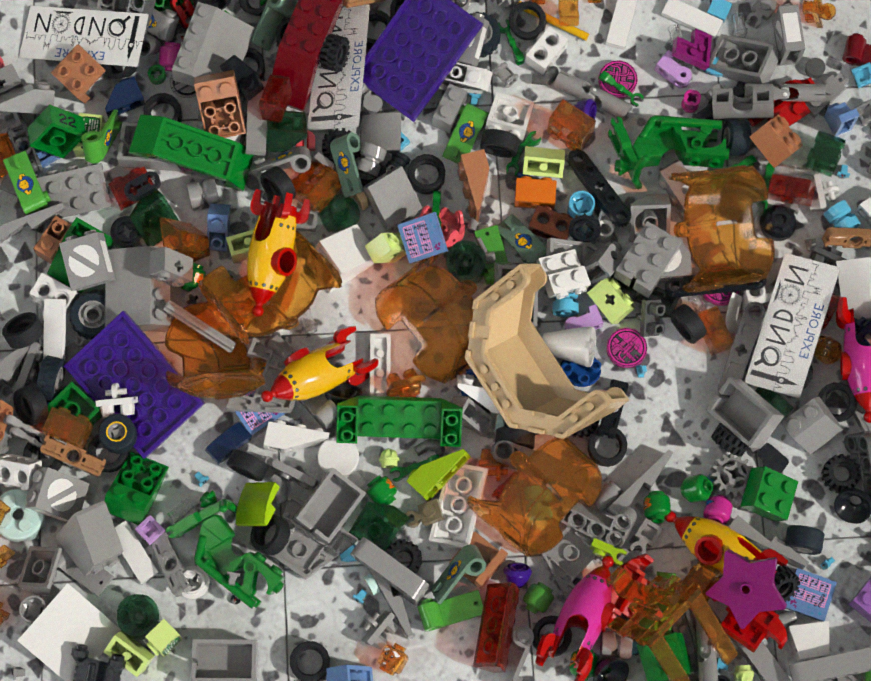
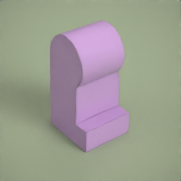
[654,50,692,88]
[564,304,604,330]

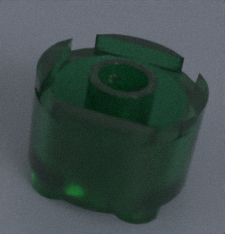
[806,131,846,177]
[445,241,486,287]
[117,594,162,640]

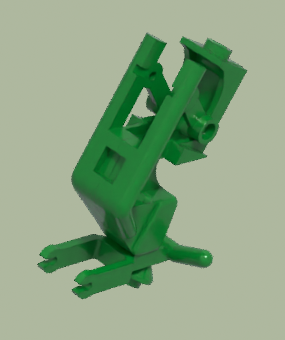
[608,115,729,190]
[166,490,285,609]

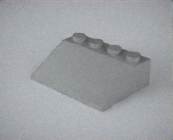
[172,2,255,86]
[105,246,171,332]

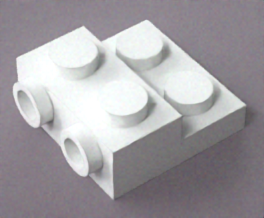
[485,92,534,141]
[536,249,591,299]

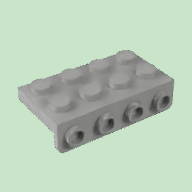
[35,162,112,221]

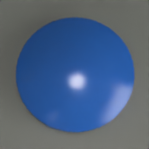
[561,357,601,387]

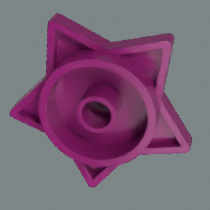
[706,549,787,629]

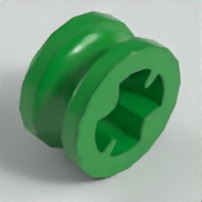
[148,65,166,85]

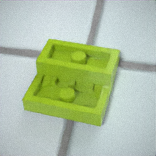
[235,482,280,526]

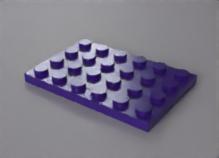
[363,0,484,122]
[64,311,206,459]

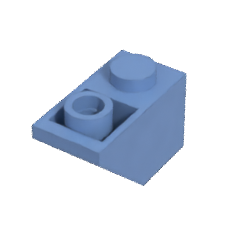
[207,203,231,251]

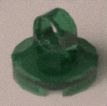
[320,194,360,233]

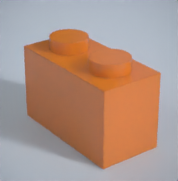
[514,176,557,210]

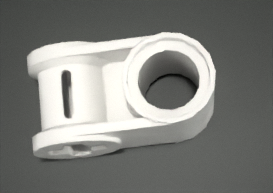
[596,209,621,244]

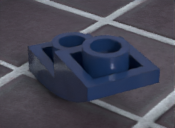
[205,422,252,465]

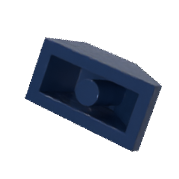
[105,77,145,118]

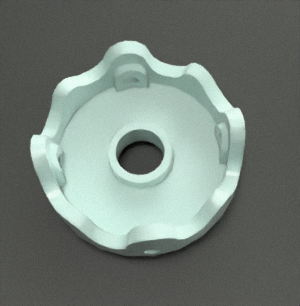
[0,489,46,542]

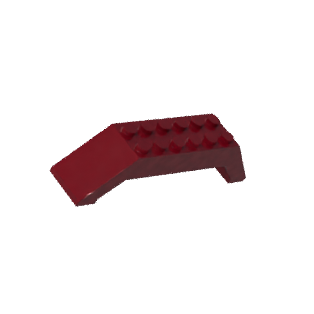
[268,0,344,112]

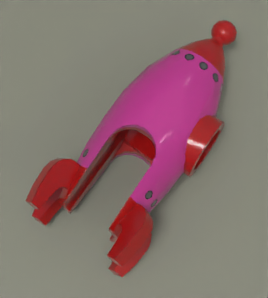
[836,297,871,423]
[535,555,616,681]

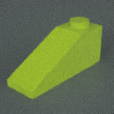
[406,449,471,502]

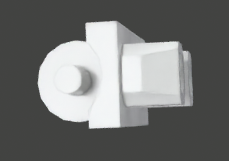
[804,173,840,213]
[96,383,138,418]

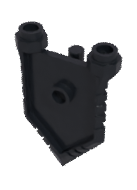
[71,644,126,681]

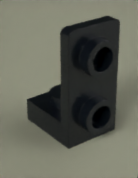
[220,55,265,101]

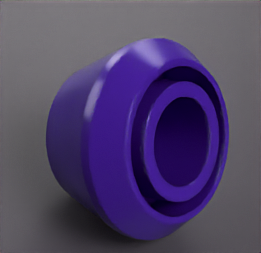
[572,98,597,126]
[503,562,532,588]

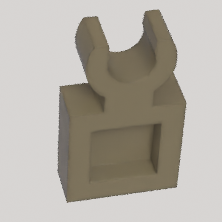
[405,499,444,528]

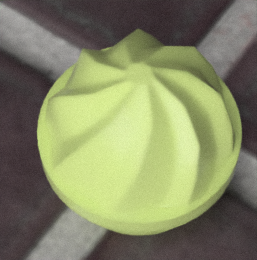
[379,448,400,468]
[733,665,754,681]

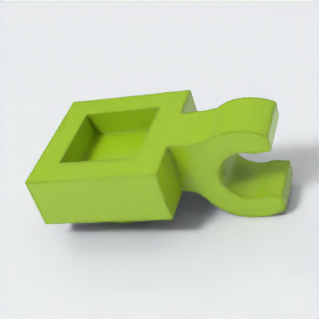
[589,538,627,566]

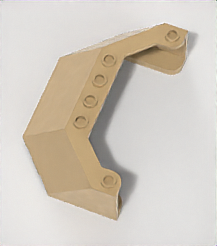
[465,264,629,439]

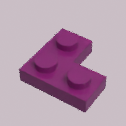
[672,29,712,71]

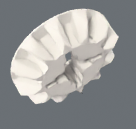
[182,566,210,600]

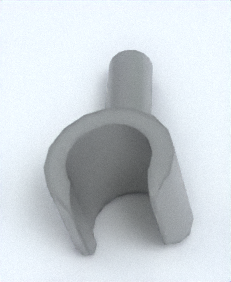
[454,213,479,233]
[476,237,496,264]

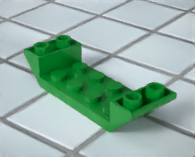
[128,114,254,192]
[336,396,463,447]

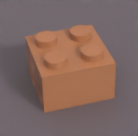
[749,114,803,168]

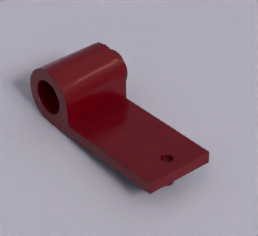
[842,33,871,66]

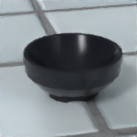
[760,205,796,241]
[325,382,362,406]
[834,488,871,524]
[593,656,629,681]

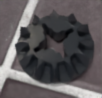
[569,213,601,243]
[110,216,143,248]

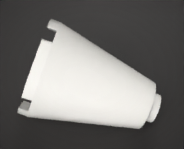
[541,326,596,367]

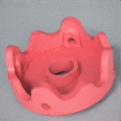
[415,205,465,248]

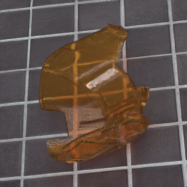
[668,165,775,293]
[198,230,342,344]
[375,254,477,384]
[165,298,266,400]
[467,436,602,556]

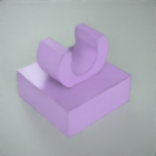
[135,515,165,545]

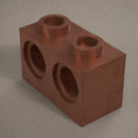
[528,205,573,240]

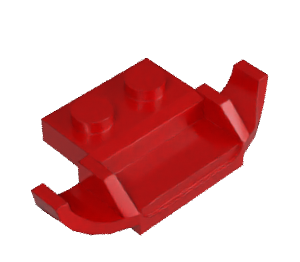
[746,77,815,127]
[607,554,656,630]
[711,598,787,653]

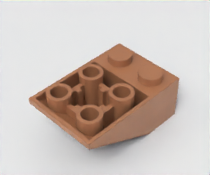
[194,70,246,138]
[457,149,489,222]

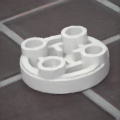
[318,436,359,477]

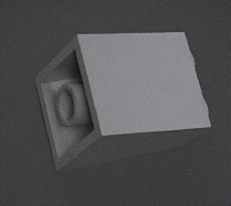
[363,166,422,231]
[55,500,123,576]

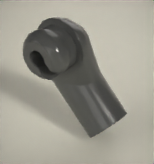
[532,66,559,86]

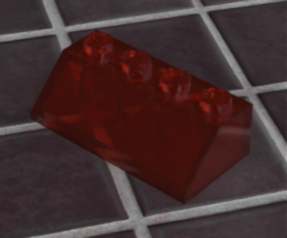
[473,582,520,673]

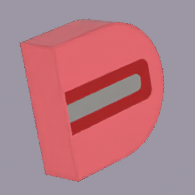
[295,130,316,151]

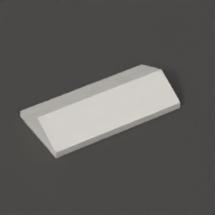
[429,464,489,549]

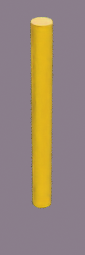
[518,1,590,41]

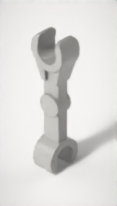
[3,415,54,443]
[9,426,53,459]

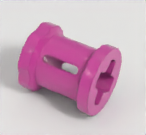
[681,89,701,113]

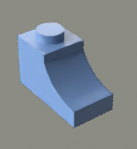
[824,102,859,137]
[326,665,373,681]

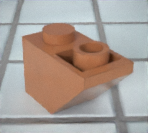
[33,215,71,264]

